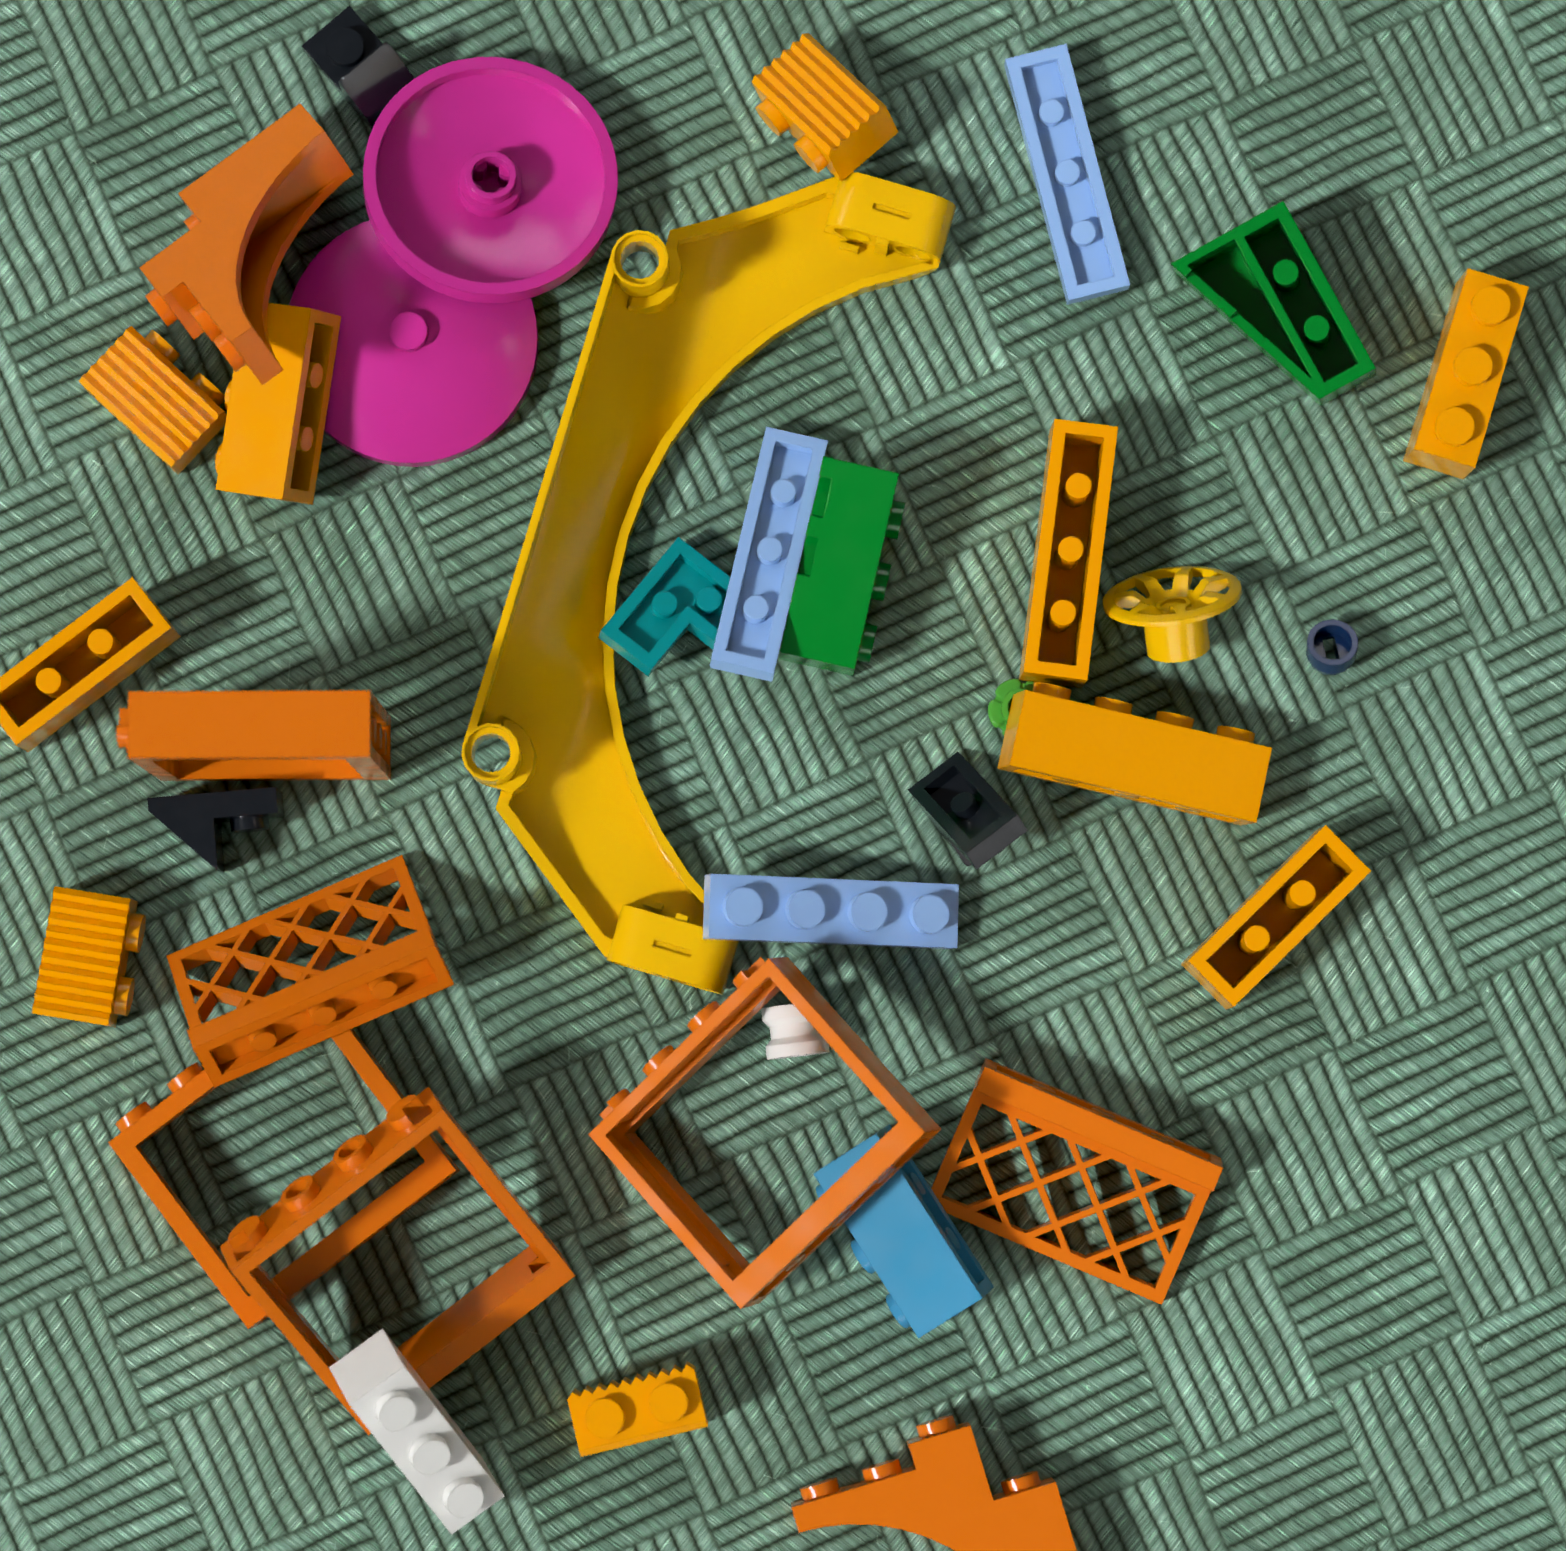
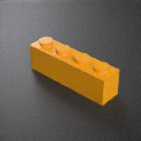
[1019,419,1118,688]
[997,682,1272,826]

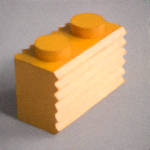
[752,33,899,182]
[79,326,227,475]
[32,886,146,1028]
[567,1361,708,1457]

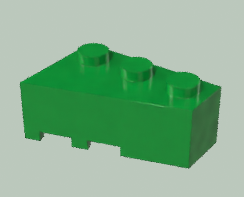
[779,456,905,676]

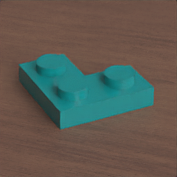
[598,537,730,677]

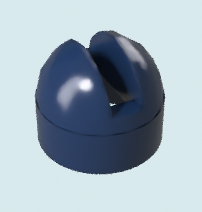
[1306,619,1358,675]

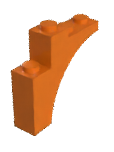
[139,104,354,385]
[791,1415,1077,1551]

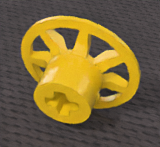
[1102,566,1242,663]

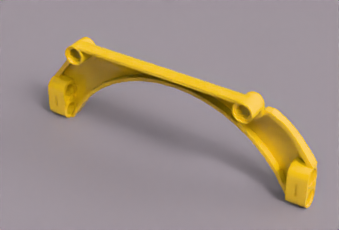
[461,172,956,995]

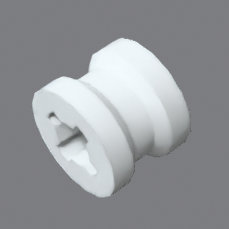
[761,1004,830,1060]

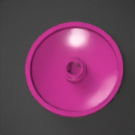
[363,57,618,303]
[289,220,539,467]

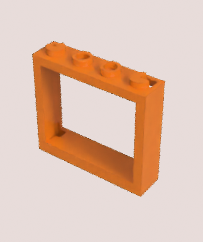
[116,690,391,781]
[588,957,941,1309]
[108,1028,460,1329]
[220,1086,575,1436]

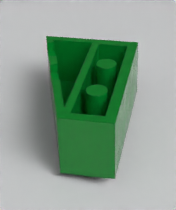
[1171,201,1376,406]

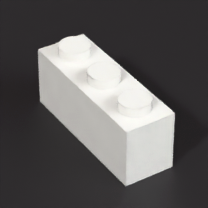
[329,1329,504,1535]

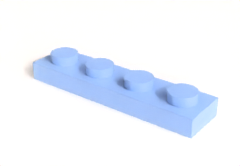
[1004,44,1130,305]
[710,427,828,682]
[703,874,959,949]

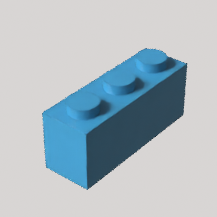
[813,1124,994,1338]

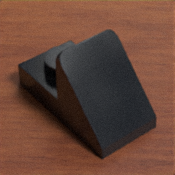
[302,5,415,129]
[908,752,1028,870]
[147,787,284,873]

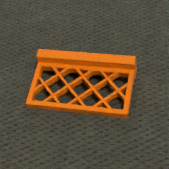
[167,855,454,1087]
[931,1058,1223,1305]

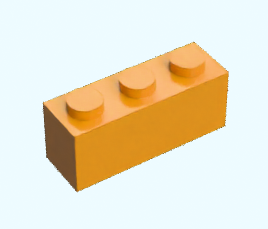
[1403,268,1529,479]
[215,303,341,505]
[0,577,181,752]
[1181,825,1371,1009]

